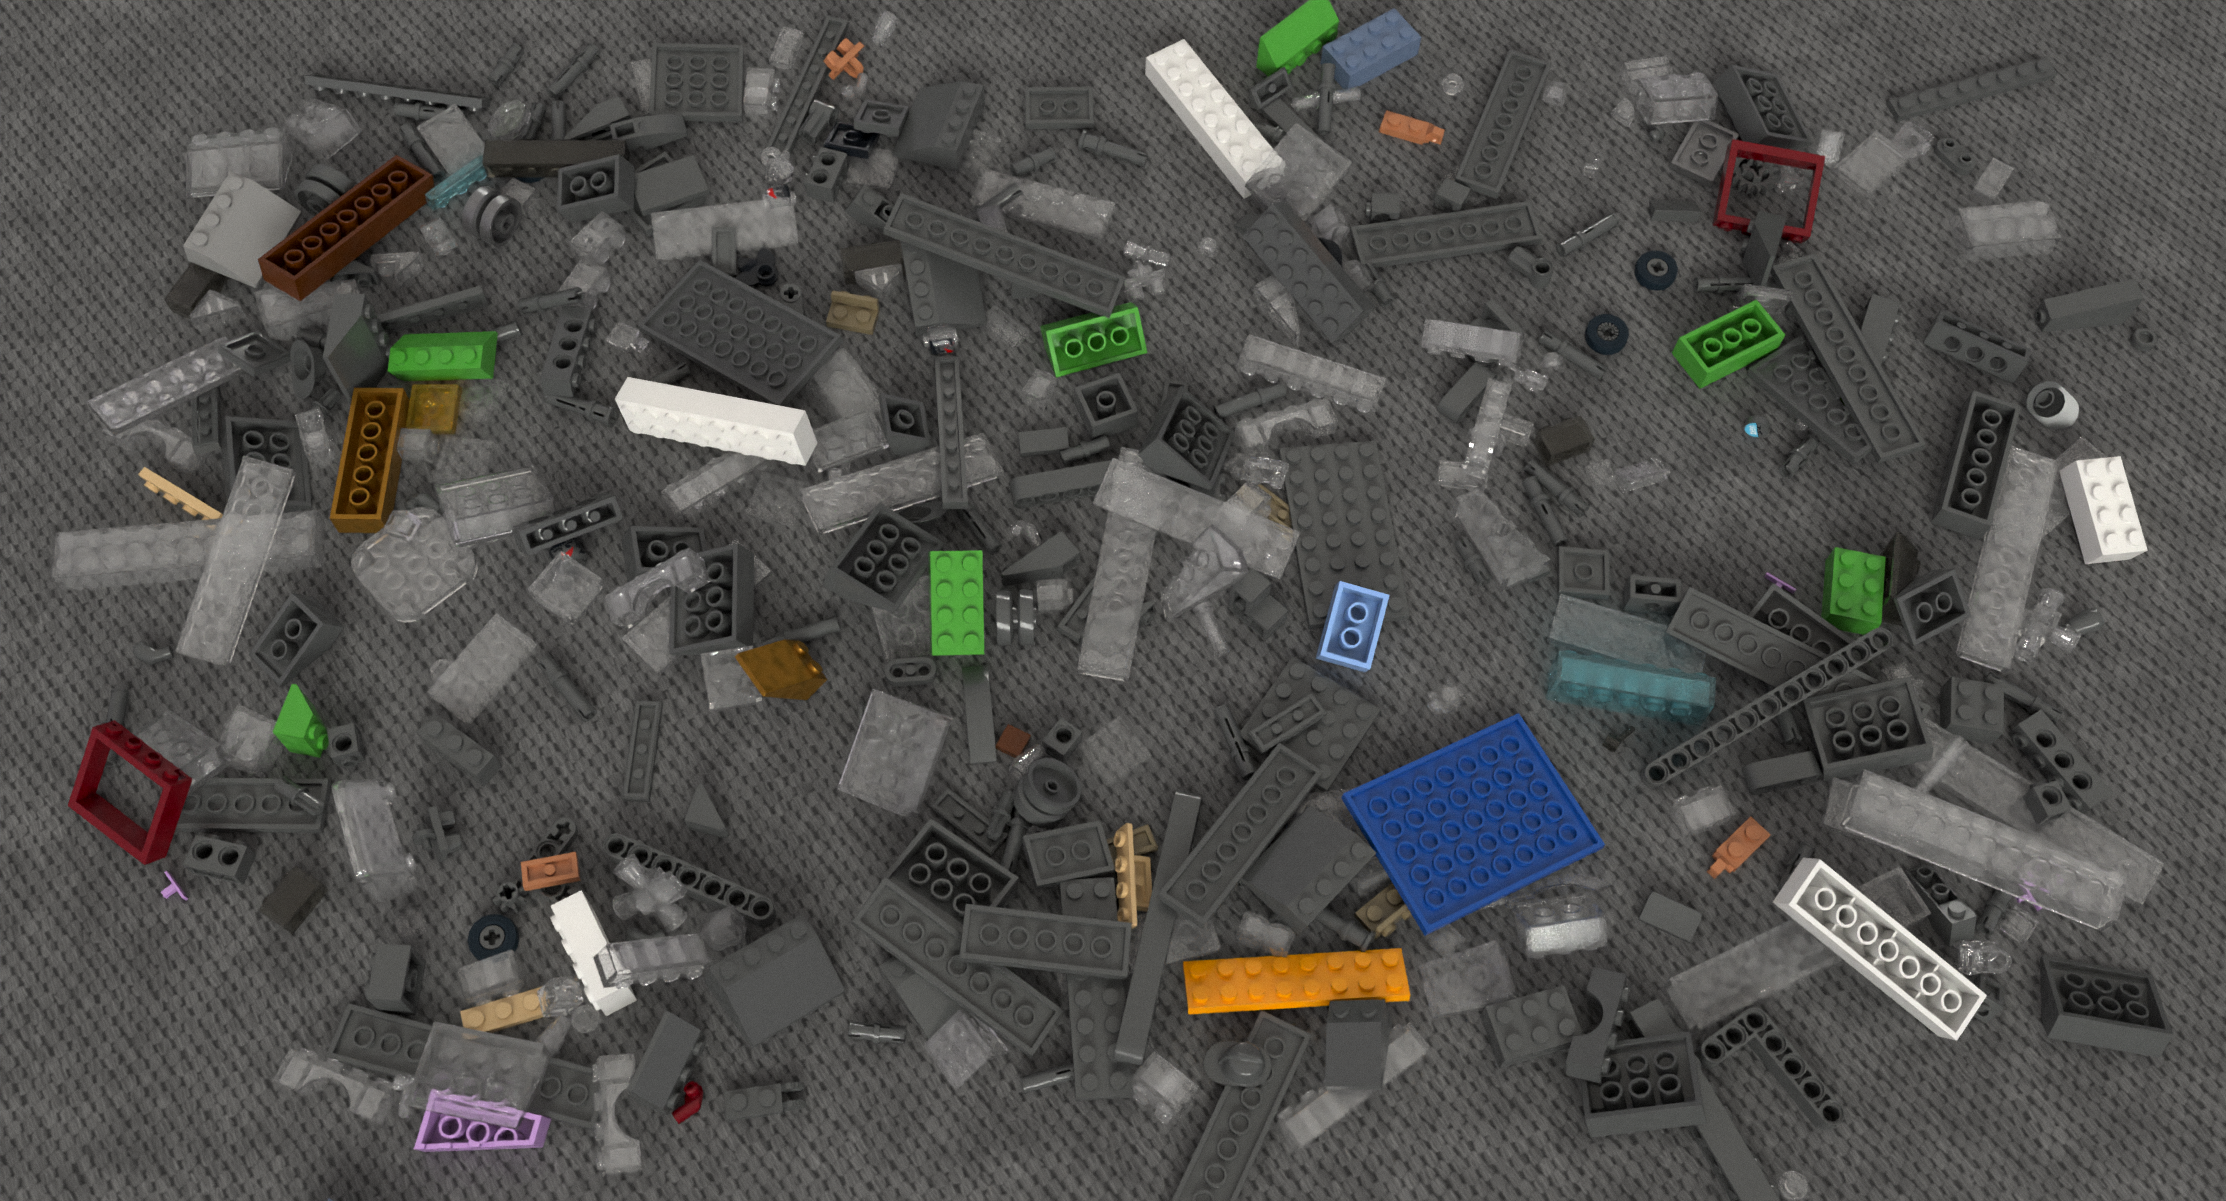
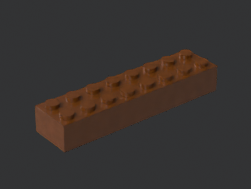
[258,155,436,301]

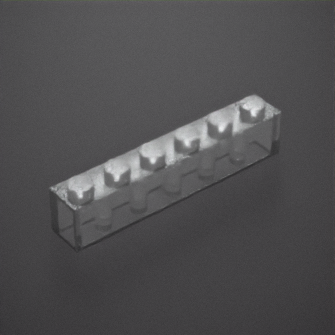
[1238,334,1386,414]
[661,451,784,525]
[1275,1022,1431,1154]

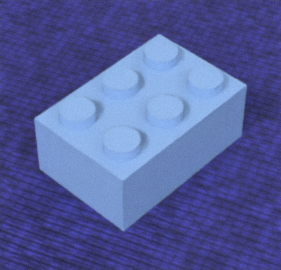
[1316,581,1390,672]

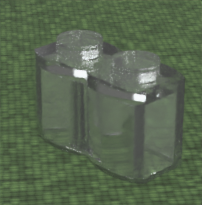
[1235,912,1296,958]

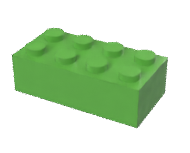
[1672,300,1785,389]
[928,550,984,656]

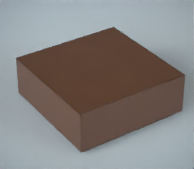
[996,724,1031,760]

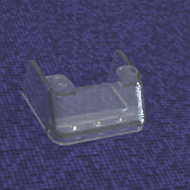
[331,778,422,904]

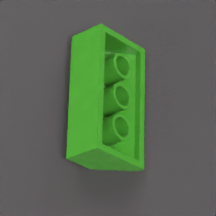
[1256,0,1339,76]
[1040,302,1147,377]
[388,331,498,381]

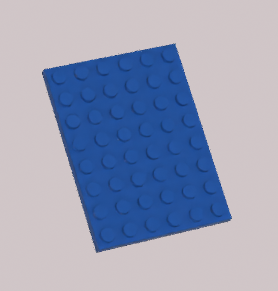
[1341,713,1605,936]

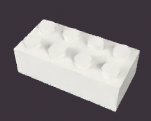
[2059,456,2148,564]
[550,890,637,1016]

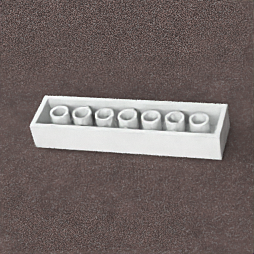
[1145,39,1284,198]
[615,377,817,466]
[1773,857,1987,1041]

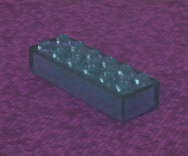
[1546,650,1716,726]

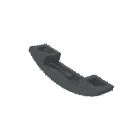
[962,665,997,765]

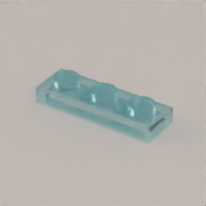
[425,155,490,211]

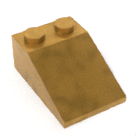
[735,639,827,700]

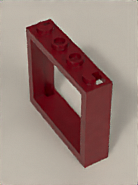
[1712,139,1825,244]
[68,720,193,865]

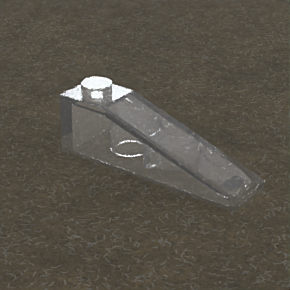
[1160,525,1249,621]

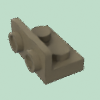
[826,291,880,335]
[1354,883,1412,940]

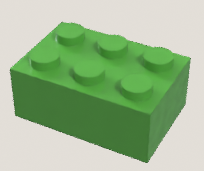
[1821,547,1886,635]

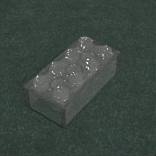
[1948,200,2062,262]

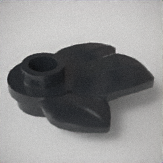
[736,248,778,286]

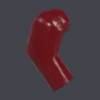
[671,1081,704,1124]

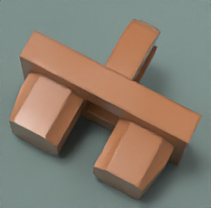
[823,38,864,80]

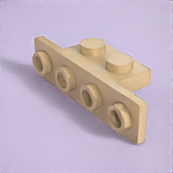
[1114,823,1152,930]

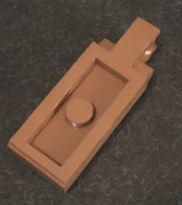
[1379,110,1445,145]
[1706,816,1771,879]

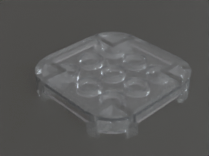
[351,507,479,623]

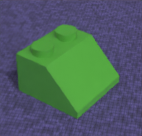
[273,684,329,758]

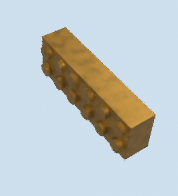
[330,388,412,533]

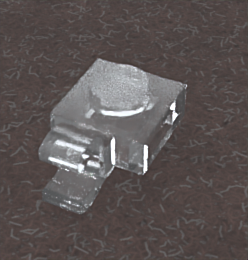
[606,322,652,357]
[1503,364,1549,392]

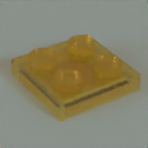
[405,384,462,434]

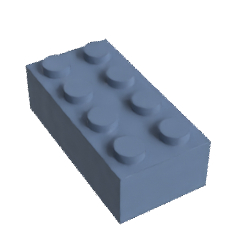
[1320,8,1421,93]

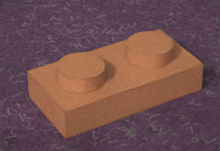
[521,852,581,891]

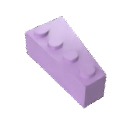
[414,1091,551,1152]

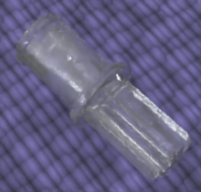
[1123,241,1171,266]

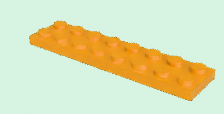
[1183,948,1410,1014]

